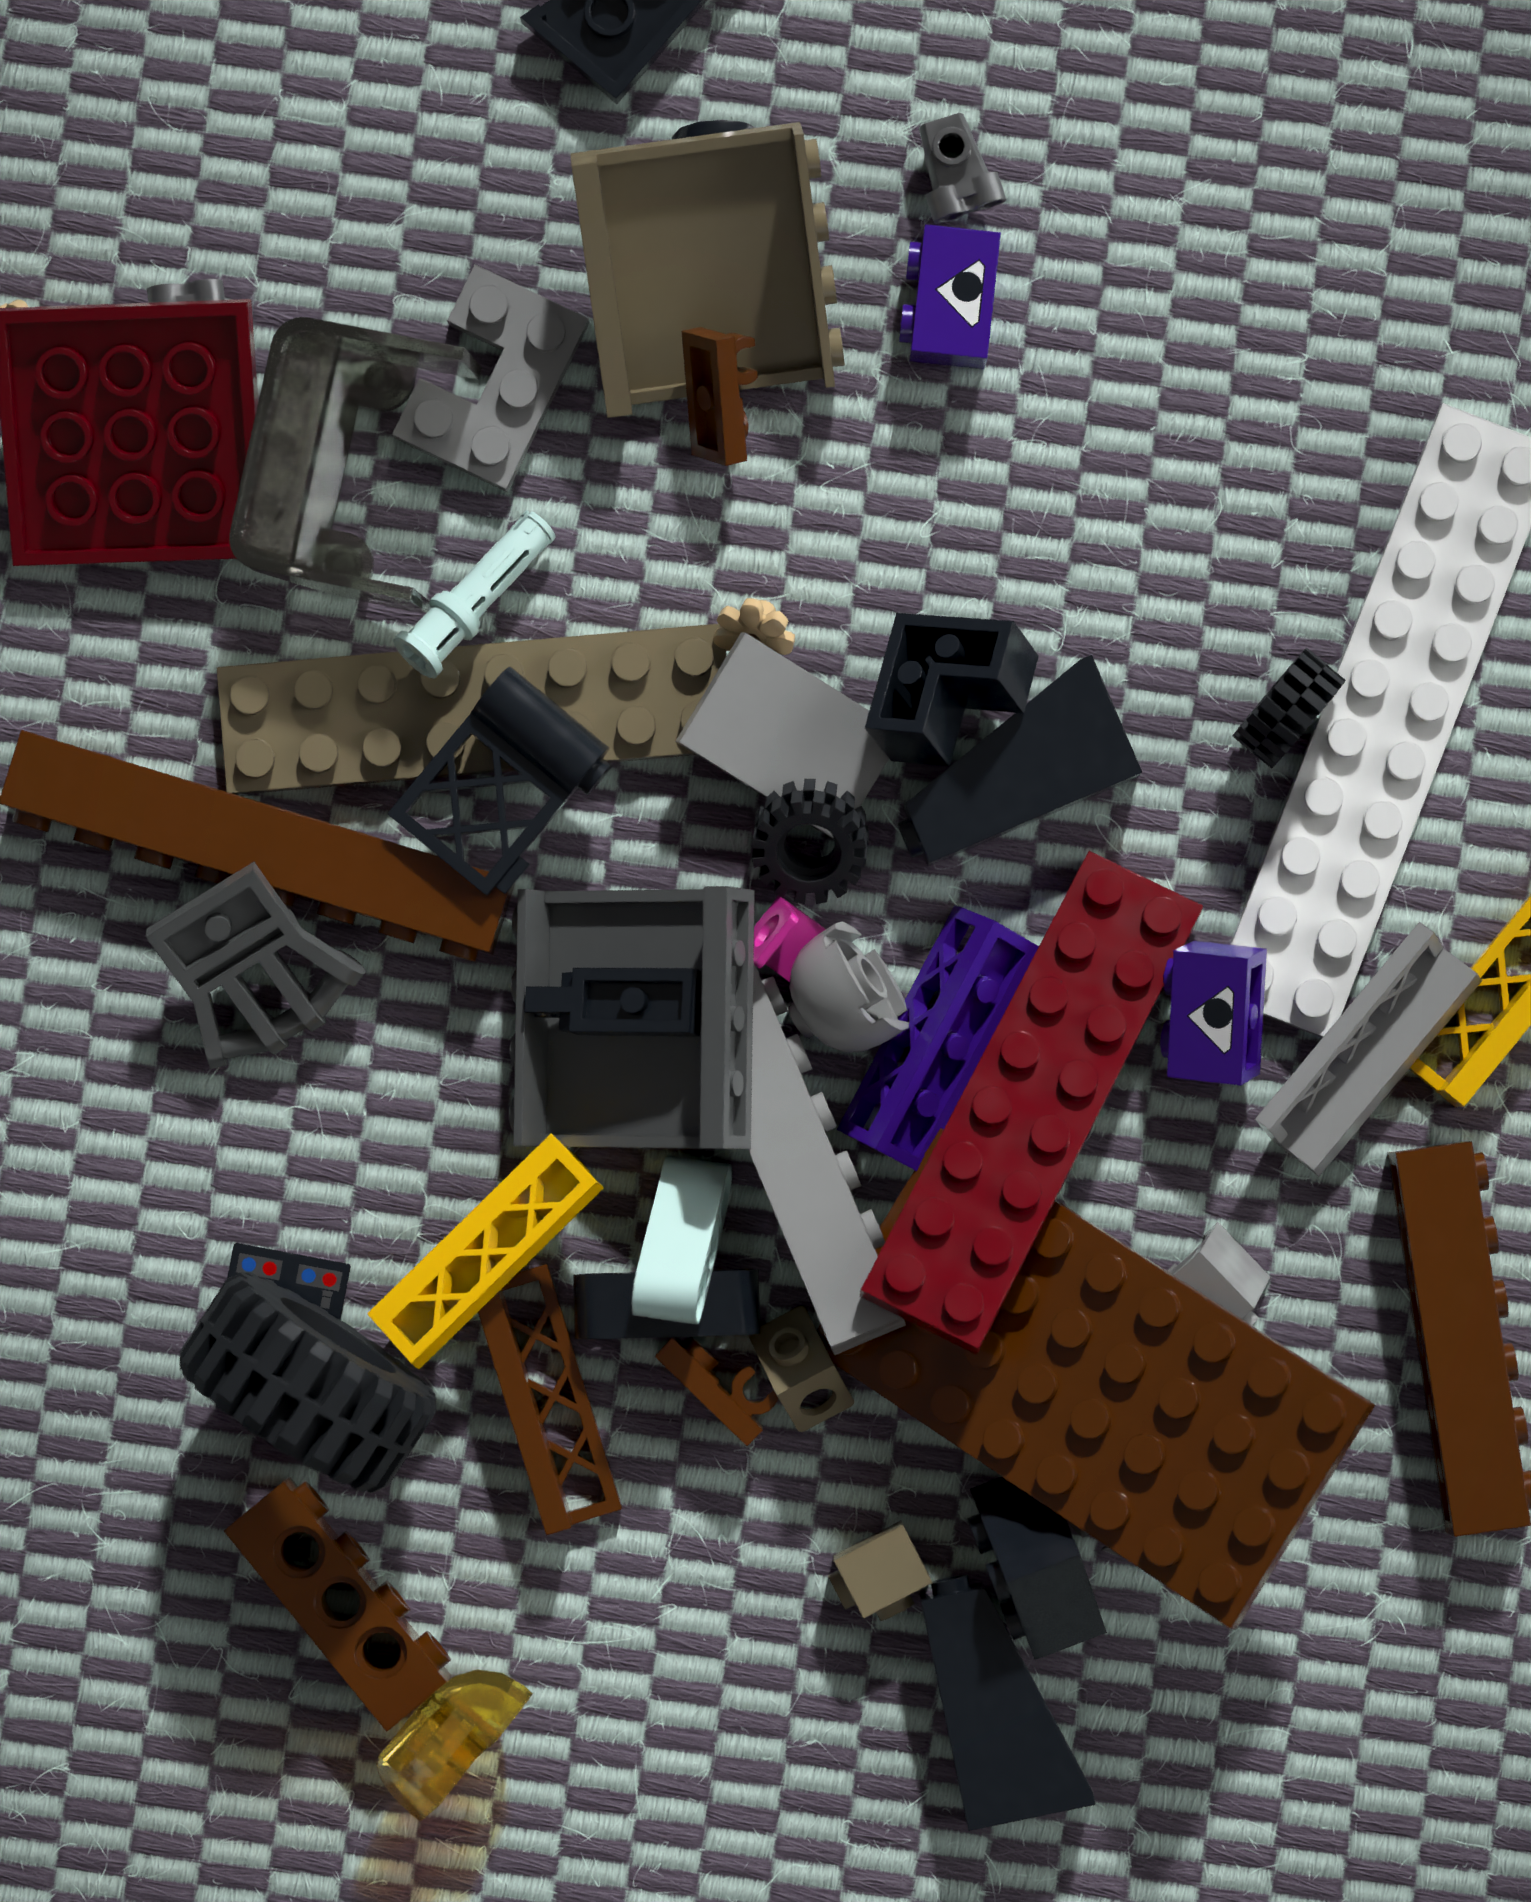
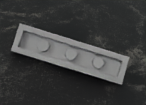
[1255,922,1482,1177]

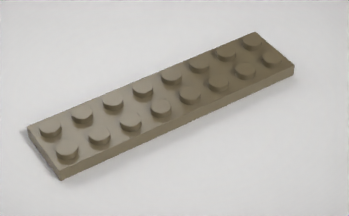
[217,624,726,795]

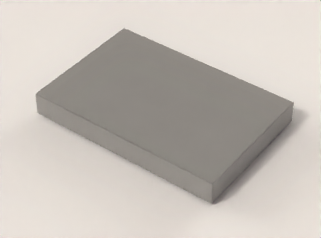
[675,632,889,841]

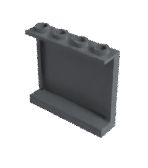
[509,886,755,1149]

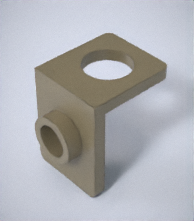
[749,1306,854,1432]

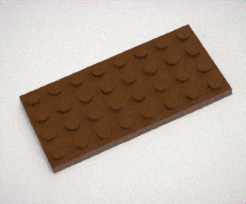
[817,1128,1375,1629]

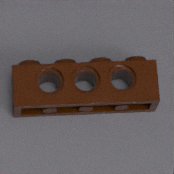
[224,1477,451,1732]

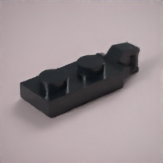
[524,968,702,1036]

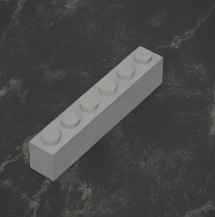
[748,965,906,1355]

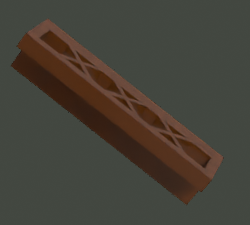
[471,1264,623,1536]

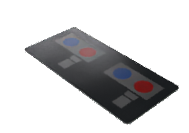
[227,1243,351,1319]

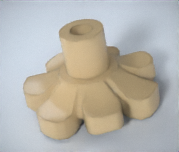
[713,598,795,655]

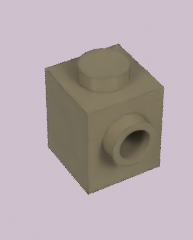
[828,1520,932,1621]

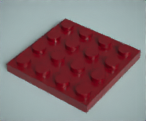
[0,299,269,566]

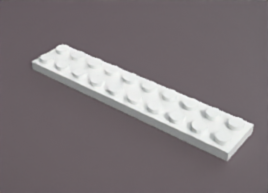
[1229,403,1531,1038]

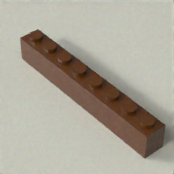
[0,730,515,962]

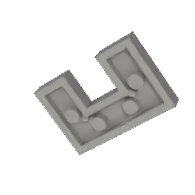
[392,264,590,493]

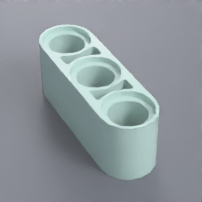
[632,1155,732,1325]

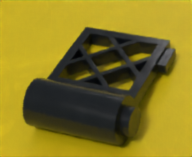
[387,666,612,897]

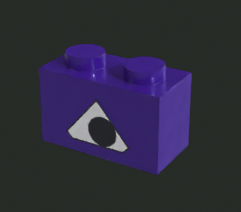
[899,224,1001,369]
[1160,941,1267,1086]

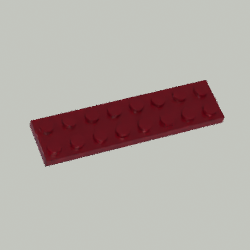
[859,851,1204,1355]

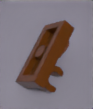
[681,327,758,466]
[655,1337,778,1446]

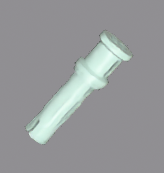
[393,510,556,678]

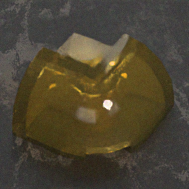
[376,1669,533,1822]

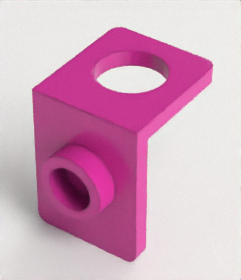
[754,896,826,982]

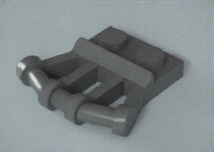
[146,862,366,1069]

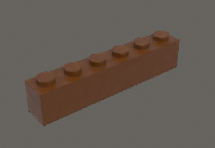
[1387,1141,1531,1537]

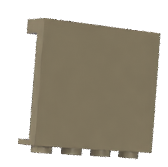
[571,122,845,418]

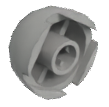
[788,921,909,1053]

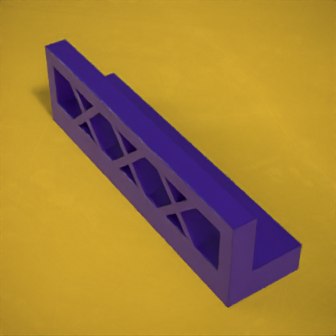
[837,905,1039,1171]

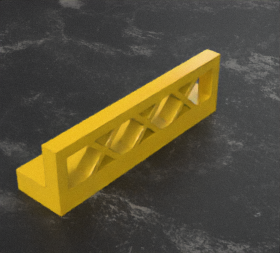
[1409,894,1531,1107]
[367,1133,604,1369]

